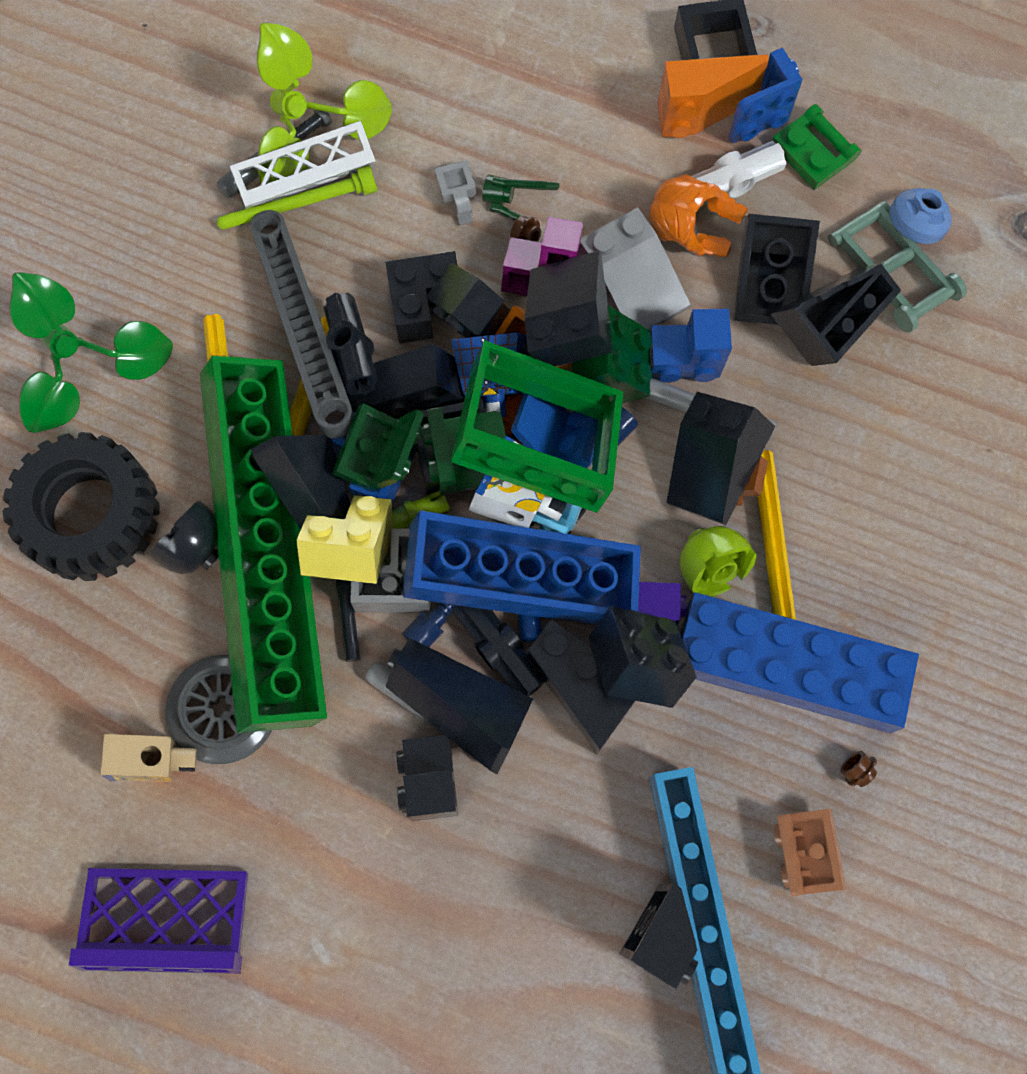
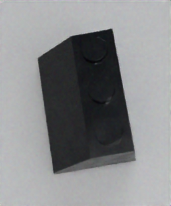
[619,883,698,989]

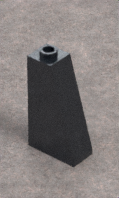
[385,638,533,774]

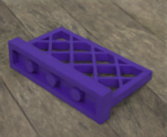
[68,868,248,974]

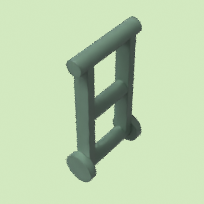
[828,201,967,333]

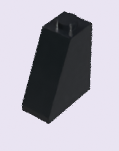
[251,435,350,530]

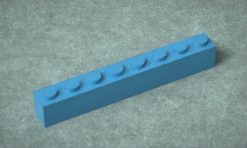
[649,767,761,1074]

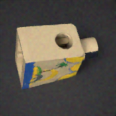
[100,734,197,781]

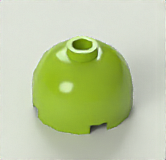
[679,526,757,597]

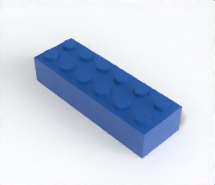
[403,511,641,625]
[680,592,919,734]

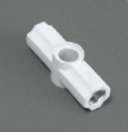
[692,141,787,206]

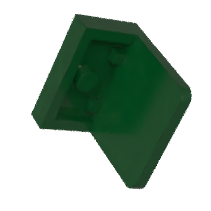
[332,404,424,492]
[422,407,506,495]

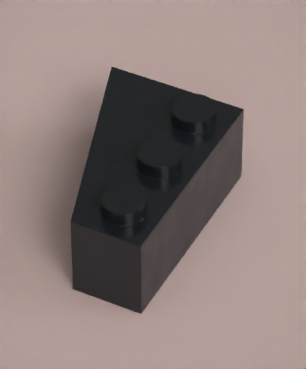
[771,264,901,366]

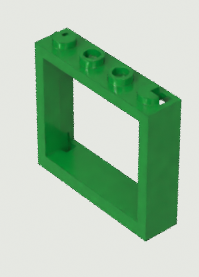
[451,340,623,513]

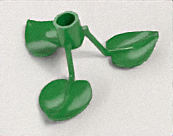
[9,272,173,433]

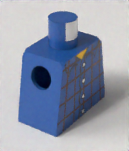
[451,332,528,418]

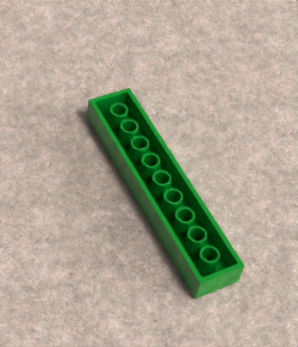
[200,355,327,733]

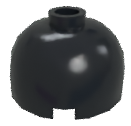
[149,501,219,574]

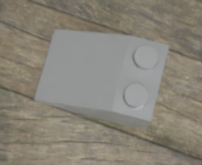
[578,207,691,330]

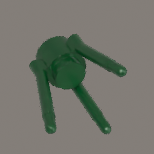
[482,174,560,221]

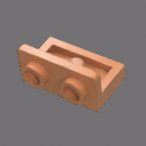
[774,809,847,896]

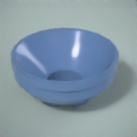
[889,188,952,244]

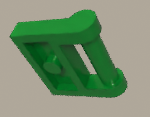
[772,104,862,190]

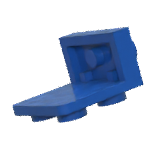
[729,47,803,143]

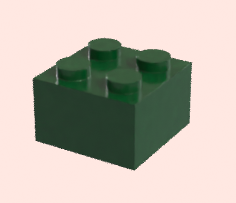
[572,305,652,404]

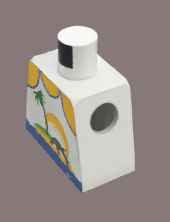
[468,436,567,528]

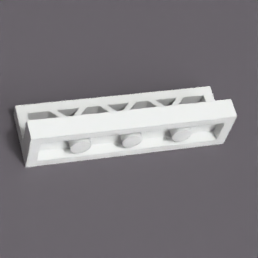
[230,121,376,209]

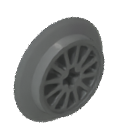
[165,655,272,764]

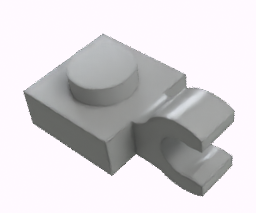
[435,160,476,225]

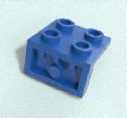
[511,393,598,468]

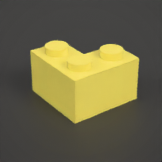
[297,495,393,584]

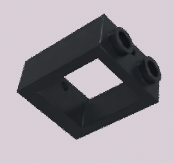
[674,0,758,60]

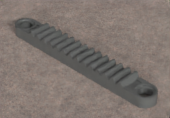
[250,210,354,438]

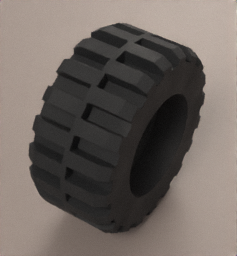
[2,432,160,581]

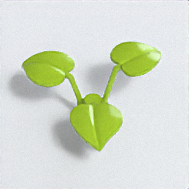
[257,23,392,184]

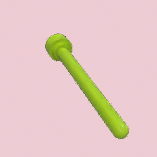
[216,165,378,230]

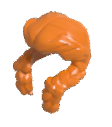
[649,175,748,258]

